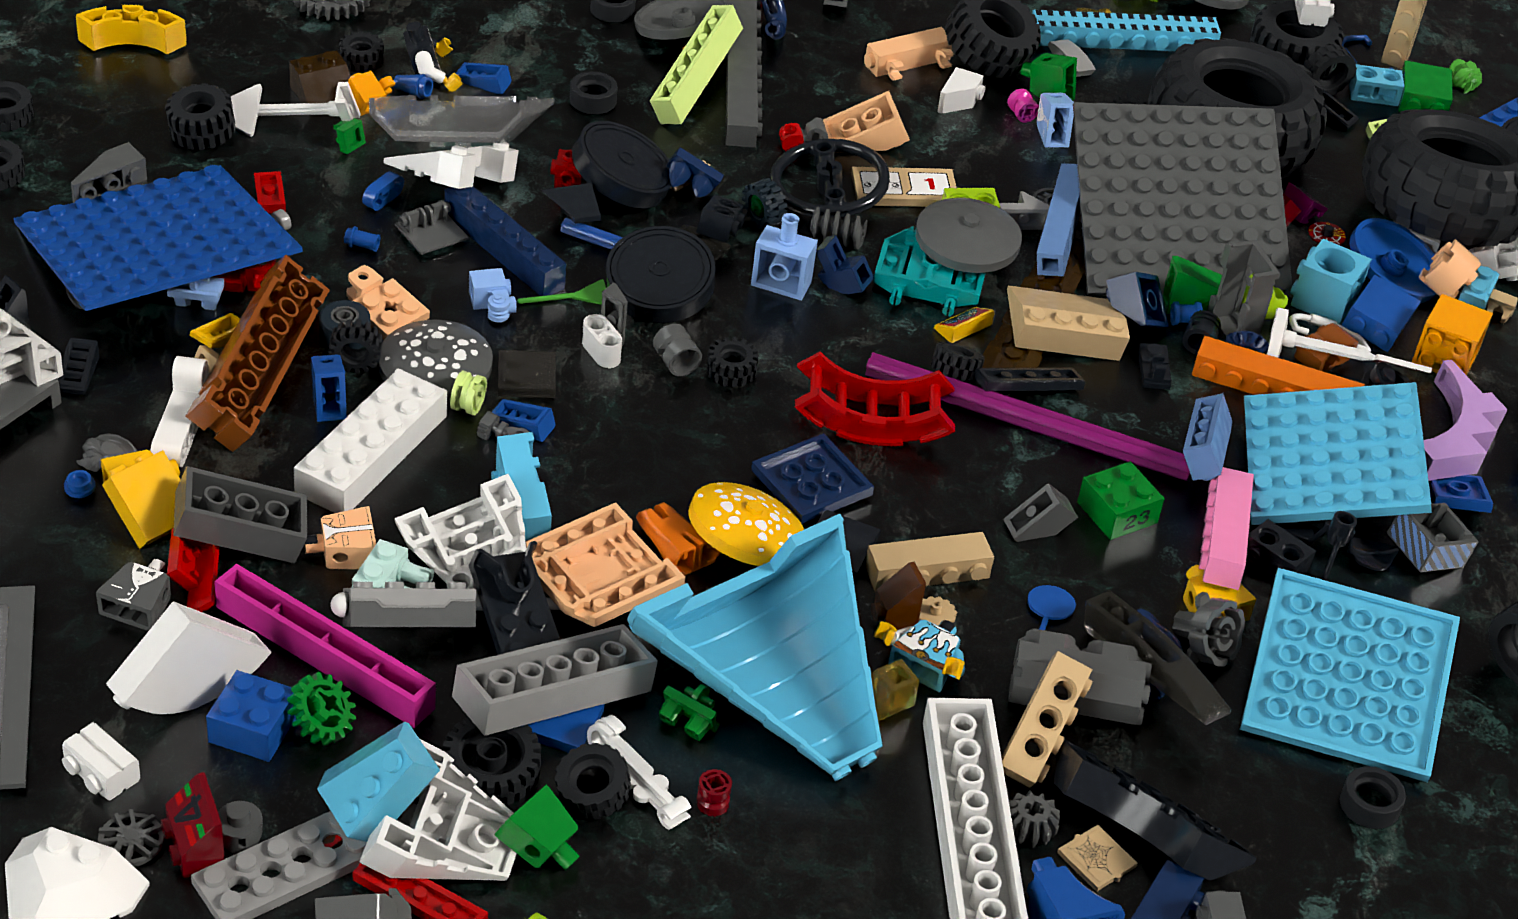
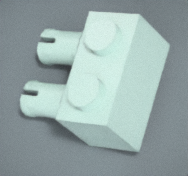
[352,539,434,588]

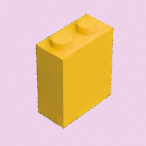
[102,450,180,549]

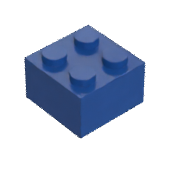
[206,670,296,762]

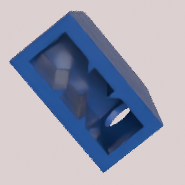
[311,354,347,422]

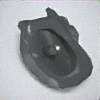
[76,433,137,472]

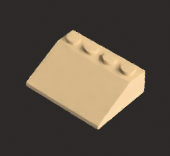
[1007,285,1130,361]

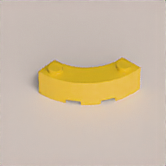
[76,5,187,54]

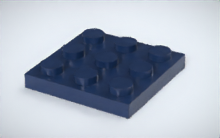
[751,433,874,524]

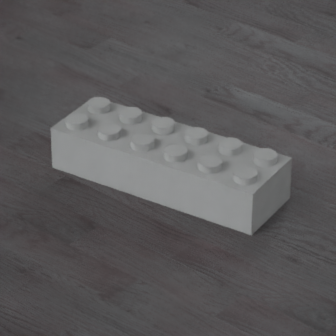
[452,624,658,736]

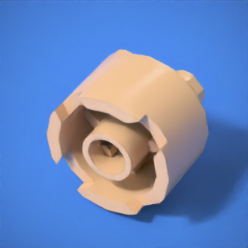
[1419,239,1481,298]

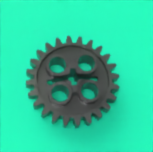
[292,0,371,20]

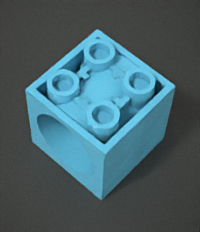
[1290,239,1372,324]

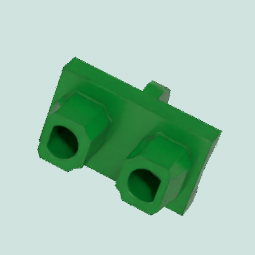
[659,684,720,741]

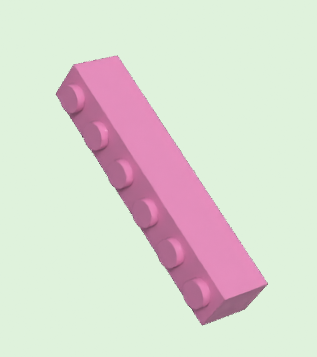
[1199,467,1254,590]

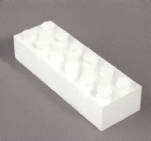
[294,368,447,513]

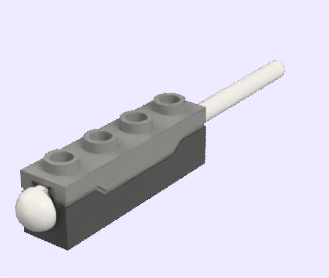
[331,582,560,627]

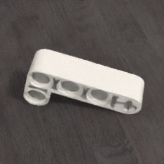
[150,356,209,467]

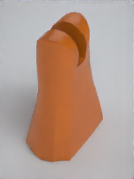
[636,502,720,576]

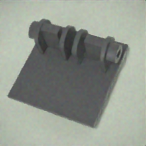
[395,200,469,255]

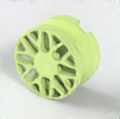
[450,370,487,415]

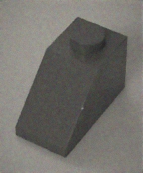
[1003,483,1078,542]

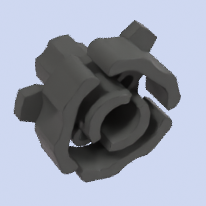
[1172,592,1245,667]

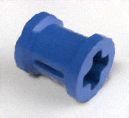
[1170,301,1203,326]

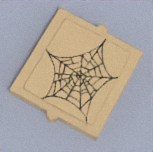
[1057,825,1137,892]

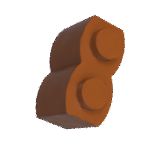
[1294,323,1359,373]

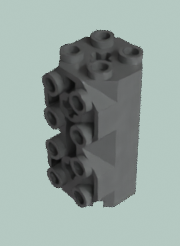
[1008,629,1151,725]

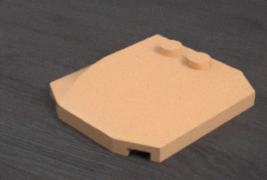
[526,502,685,627]

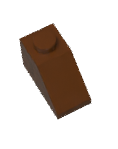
[871,561,926,630]

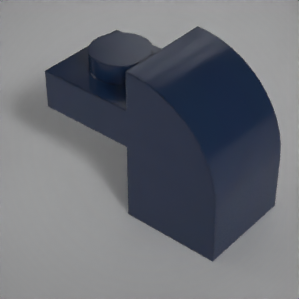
[816,235,874,294]

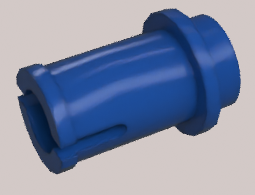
[344,226,381,252]

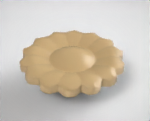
[919,596,957,626]

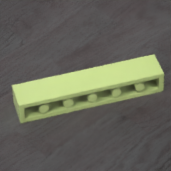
[650,5,743,125]

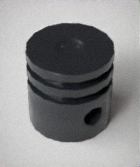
[1182,310,1222,355]

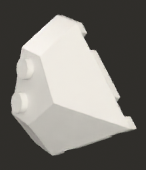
[1469,237,1518,281]
[0,308,63,387]
[5,827,149,919]

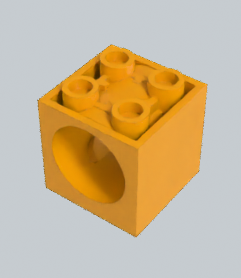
[1412,294,1493,375]

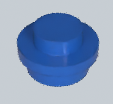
[64,470,96,498]

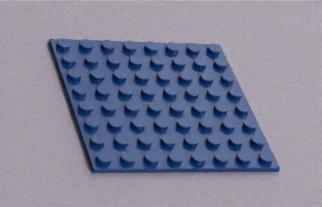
[14,165,303,311]

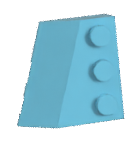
[317,722,440,842]

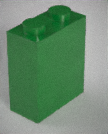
[1398,60,1453,112]

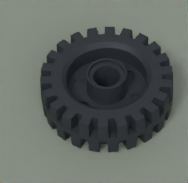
[442,717,541,805]

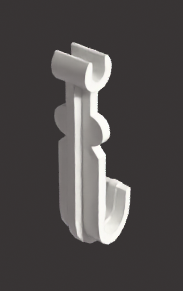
[587,715,691,830]

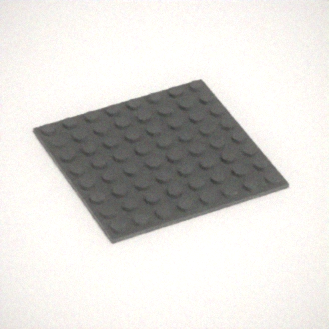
[1073,102,1293,300]

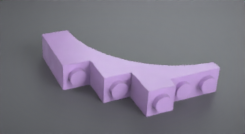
[1424,360,1507,481]

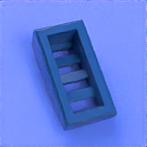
[456,62,511,94]
[492,399,555,442]

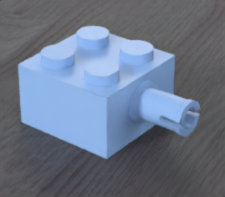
[751,213,818,301]

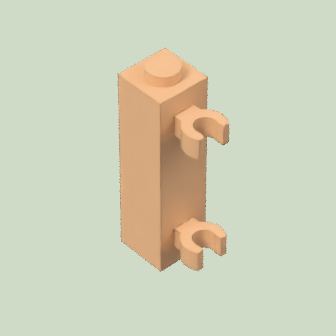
[864,27,954,80]

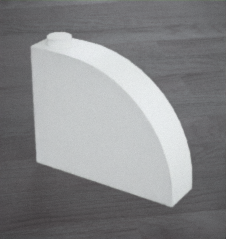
[106,601,271,714]

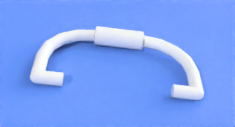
[1289,313,1371,352]

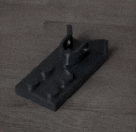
[468,541,560,655]

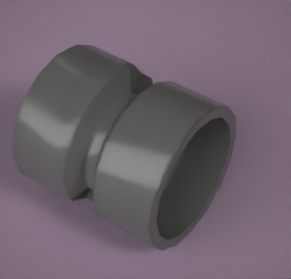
[653,323,702,376]

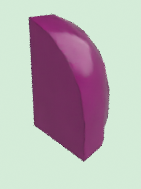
[1284,182,1328,224]

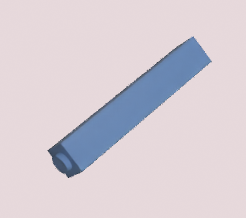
[1037,163,1081,277]

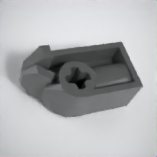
[315,888,412,919]

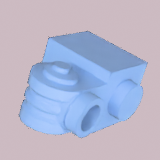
[469,268,516,322]

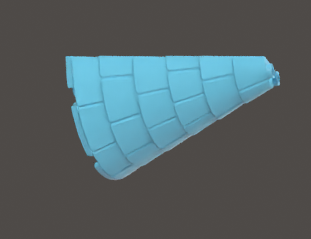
[627,514,883,781]

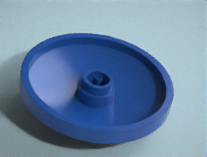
[1349,218,1437,303]

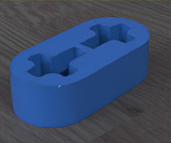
[362,171,404,211]

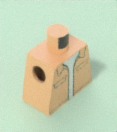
[304,506,376,569]

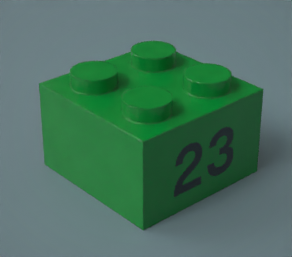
[1077,461,1165,540]

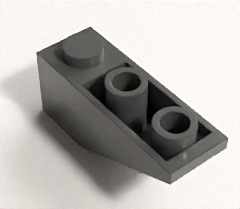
[71,142,147,203]

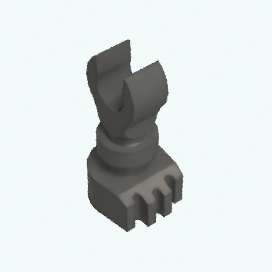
[477,411,529,440]

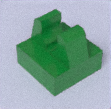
[333,118,366,154]

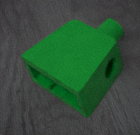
[1021,53,1077,101]
[494,784,580,871]

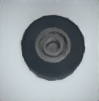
[319,300,371,349]

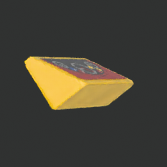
[934,307,994,343]

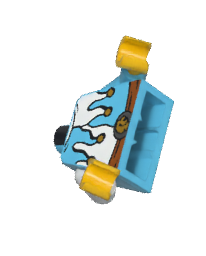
[873,620,965,692]

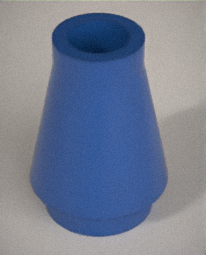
[394,74,433,99]

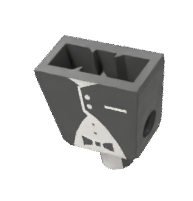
[96,559,171,631]

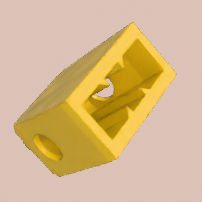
[1183,565,1256,621]

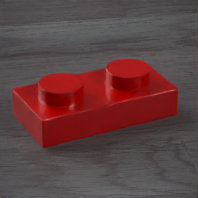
[254,171,286,214]

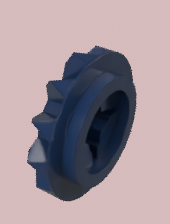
[1225,331,1269,354]

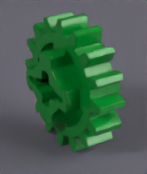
[287,672,356,745]

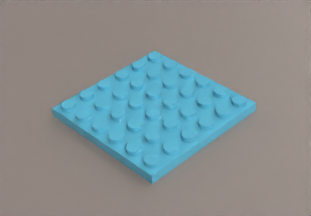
[1244,382,1432,525]
[1240,568,1460,783]

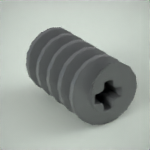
[810,206,867,250]

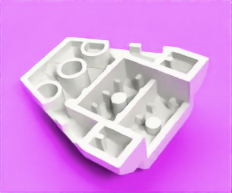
[395,474,527,598]

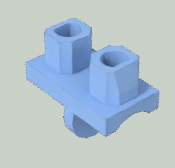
[167,277,225,310]

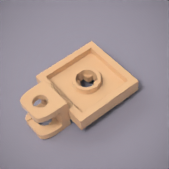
[346,265,430,340]

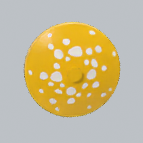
[688,482,804,566]

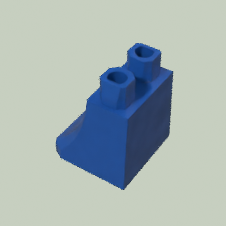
[1026,857,1125,919]

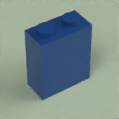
[1342,274,1421,352]

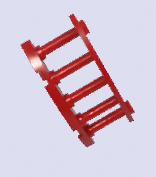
[795,351,955,446]

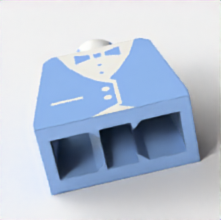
[1037,93,1074,147]

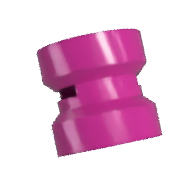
[1007,88,1039,123]

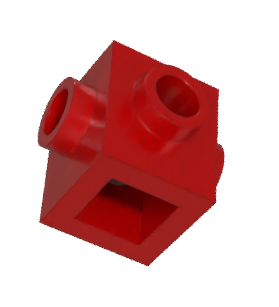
[550,149,583,188]

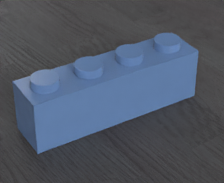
[1183,393,1233,481]

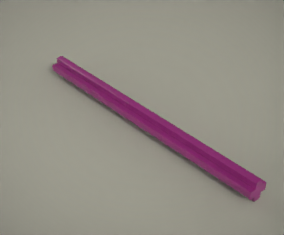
[865,352,1190,482]

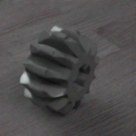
[1009,790,1060,848]

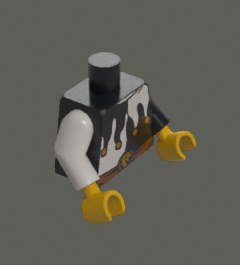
[403,21,462,92]

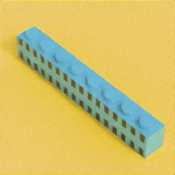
[1032,10,1221,51]

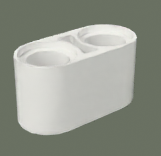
[582,314,622,368]

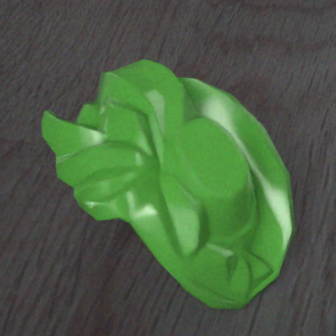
[1449,59,1482,93]

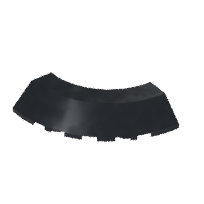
[1053,740,1257,881]

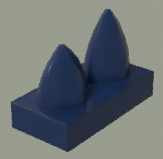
[666,147,724,197]

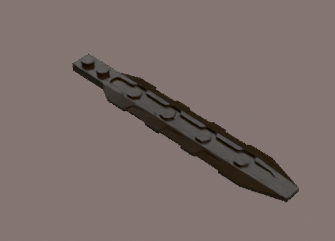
[981,213,1085,396]

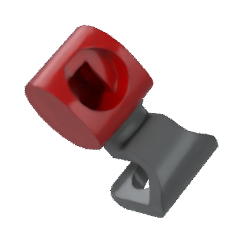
[779,117,828,151]

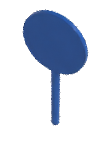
[1027,585,1076,630]

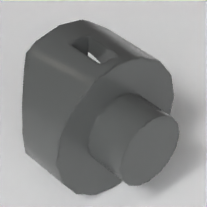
[218,801,263,854]

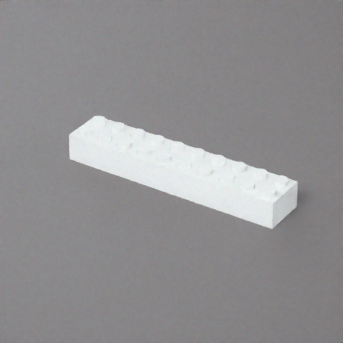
[923,698,1028,919]

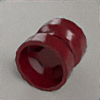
[696,769,732,816]

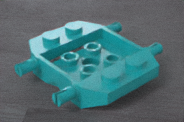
[873,226,985,316]

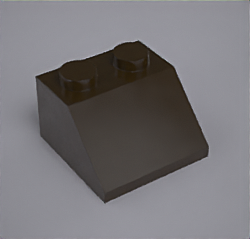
[289,50,350,103]

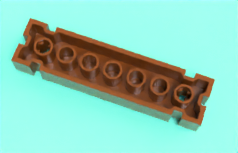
[185,255,330,452]

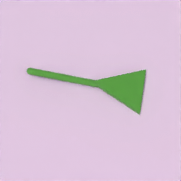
[517,279,606,304]

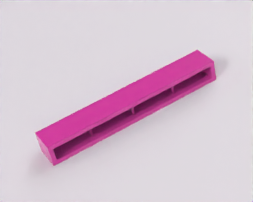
[215,564,436,729]

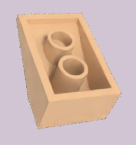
[823,91,910,151]

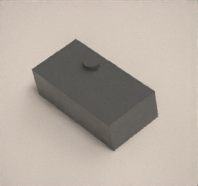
[173,466,307,563]

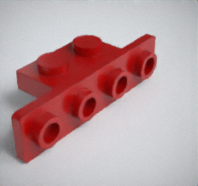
[167,528,220,612]

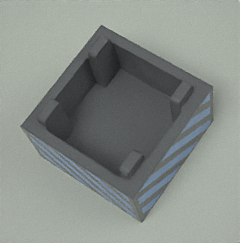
[1387,503,1479,572]

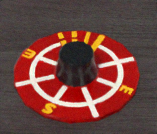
[1308,222,1346,245]

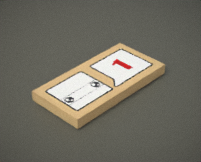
[851,167,957,207]

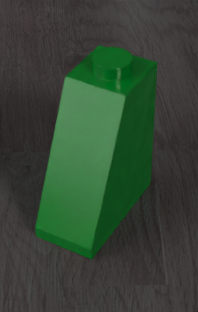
[1162,256,1222,314]

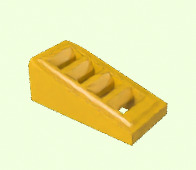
[190,313,241,349]

